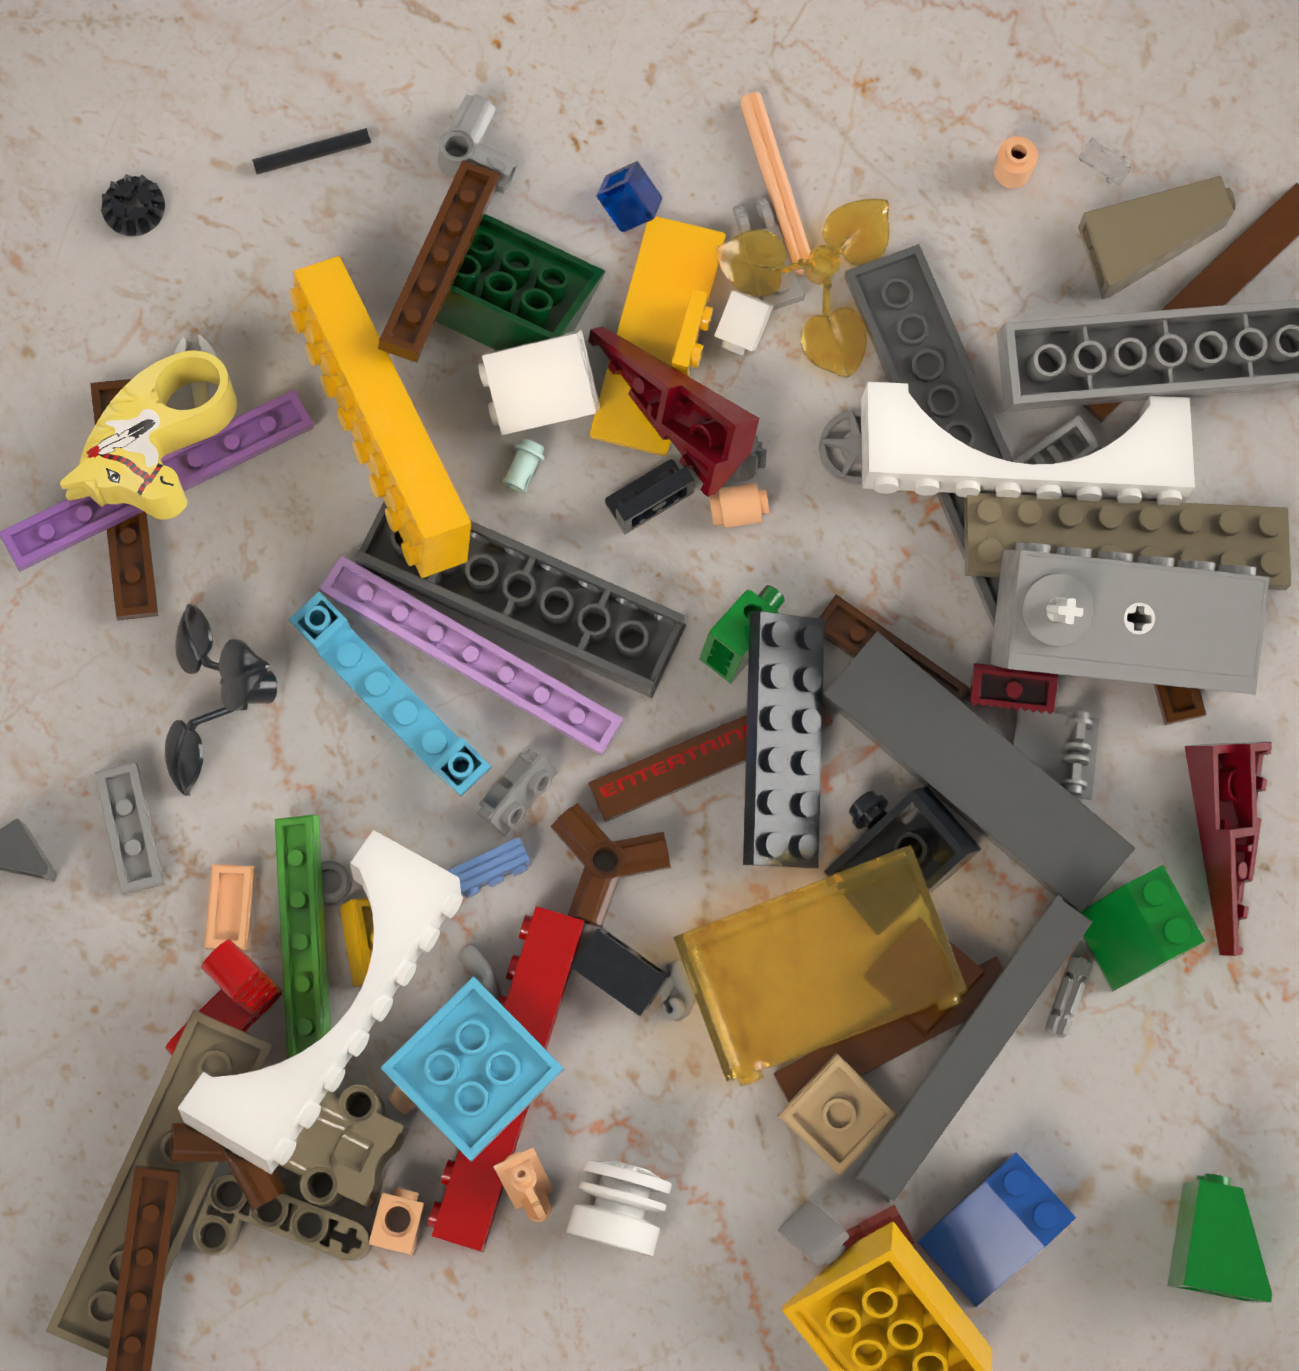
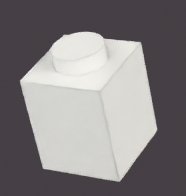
[714,290,774,355]

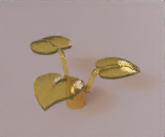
[716,199,889,378]

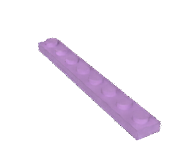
[319,555,623,756]

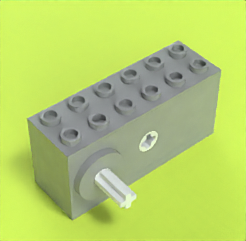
[990,542,1269,695]

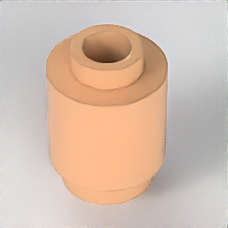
[993,136,1038,189]
[709,482,770,528]

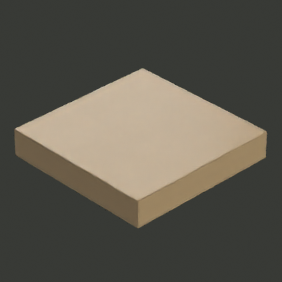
[777,1053,899,1176]

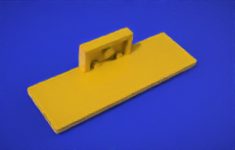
[590,215,726,457]

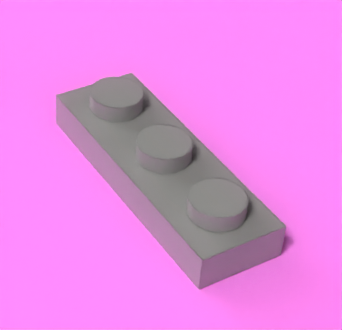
[95,762,165,895]

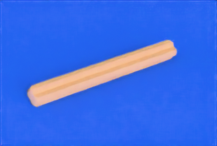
[740,92,815,276]

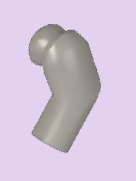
[458,944,500,1001]
[661,958,699,1021]

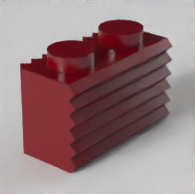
[969,663,1059,714]

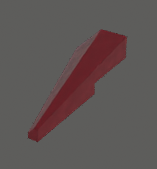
[588,326,760,497]
[1184,742,1272,956]

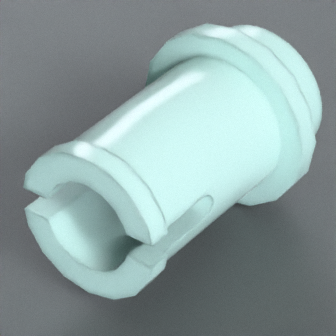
[502,439,545,493]

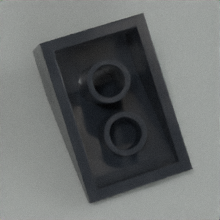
[824,786,981,935]

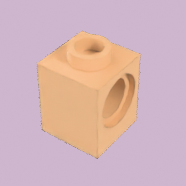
[369,1187,427,1255]

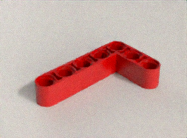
[165,939,283,1056]

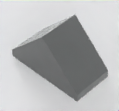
[0,818,57,881]

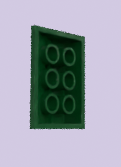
[436,214,605,351]

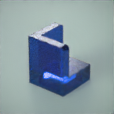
[596,161,662,232]

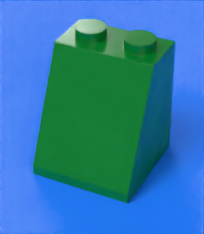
[1079,865,1205,992]
[1167,1173,1272,1303]

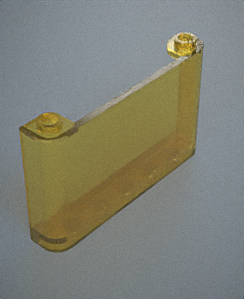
[673,845,968,1087]

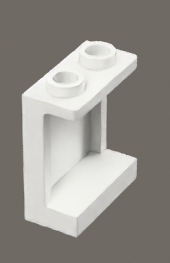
[478,329,601,435]

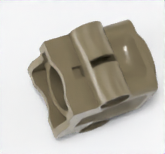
[278,1084,409,1208]

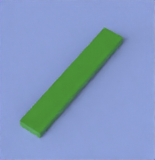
[275,814,331,1059]

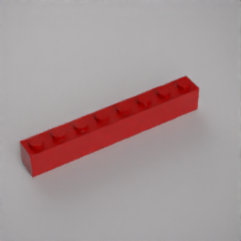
[427,906,585,1252]

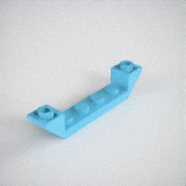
[289,592,491,796]

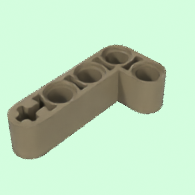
[192,1174,372,1261]

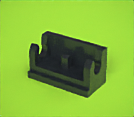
[571,927,670,1016]

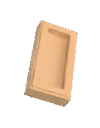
[205,864,256,951]

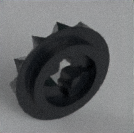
[100,174,165,236]

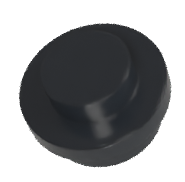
[849,791,888,829]

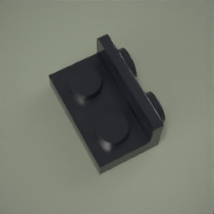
[605,459,695,534]

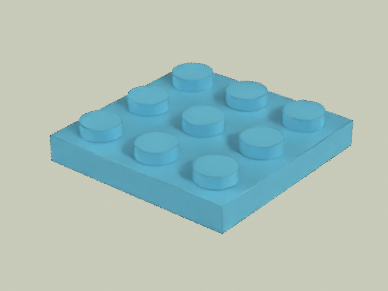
[381,976,565,1162]

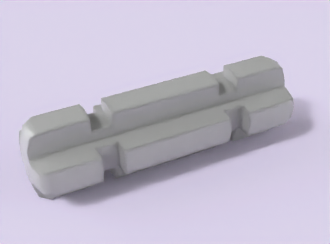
[1045,955,1092,1038]

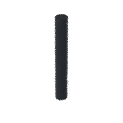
[252,128,371,175]

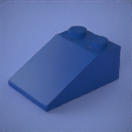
[917,1152,1076,1307]

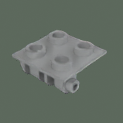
[1013,709,1100,800]

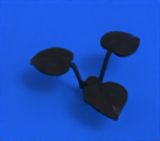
[165,604,277,796]

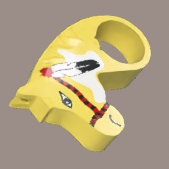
[60,350,237,520]

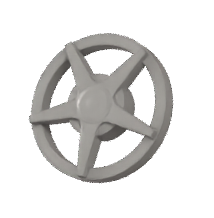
[819,410,862,485]

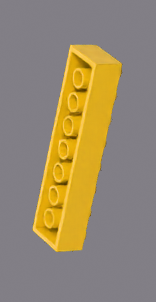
[289,256,471,578]

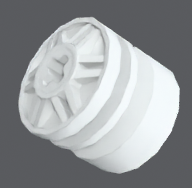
[566,1160,672,1256]

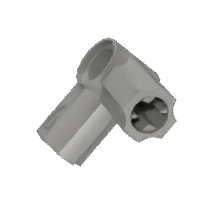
[438,94,518,194]

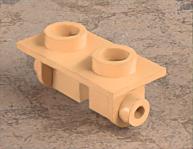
[494,1148,554,1222]

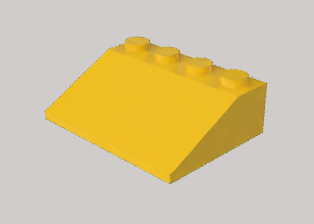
[782,1222,992,1371]

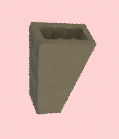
[1078,176,1235,299]

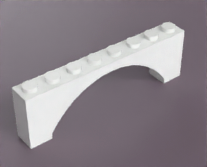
[861,382,1195,506]
[178,830,463,1174]

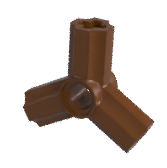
[551,803,671,928]
[170,1123,287,1210]

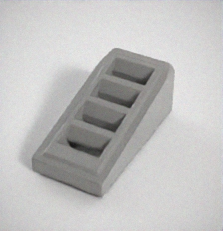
[1013,415,1102,464]

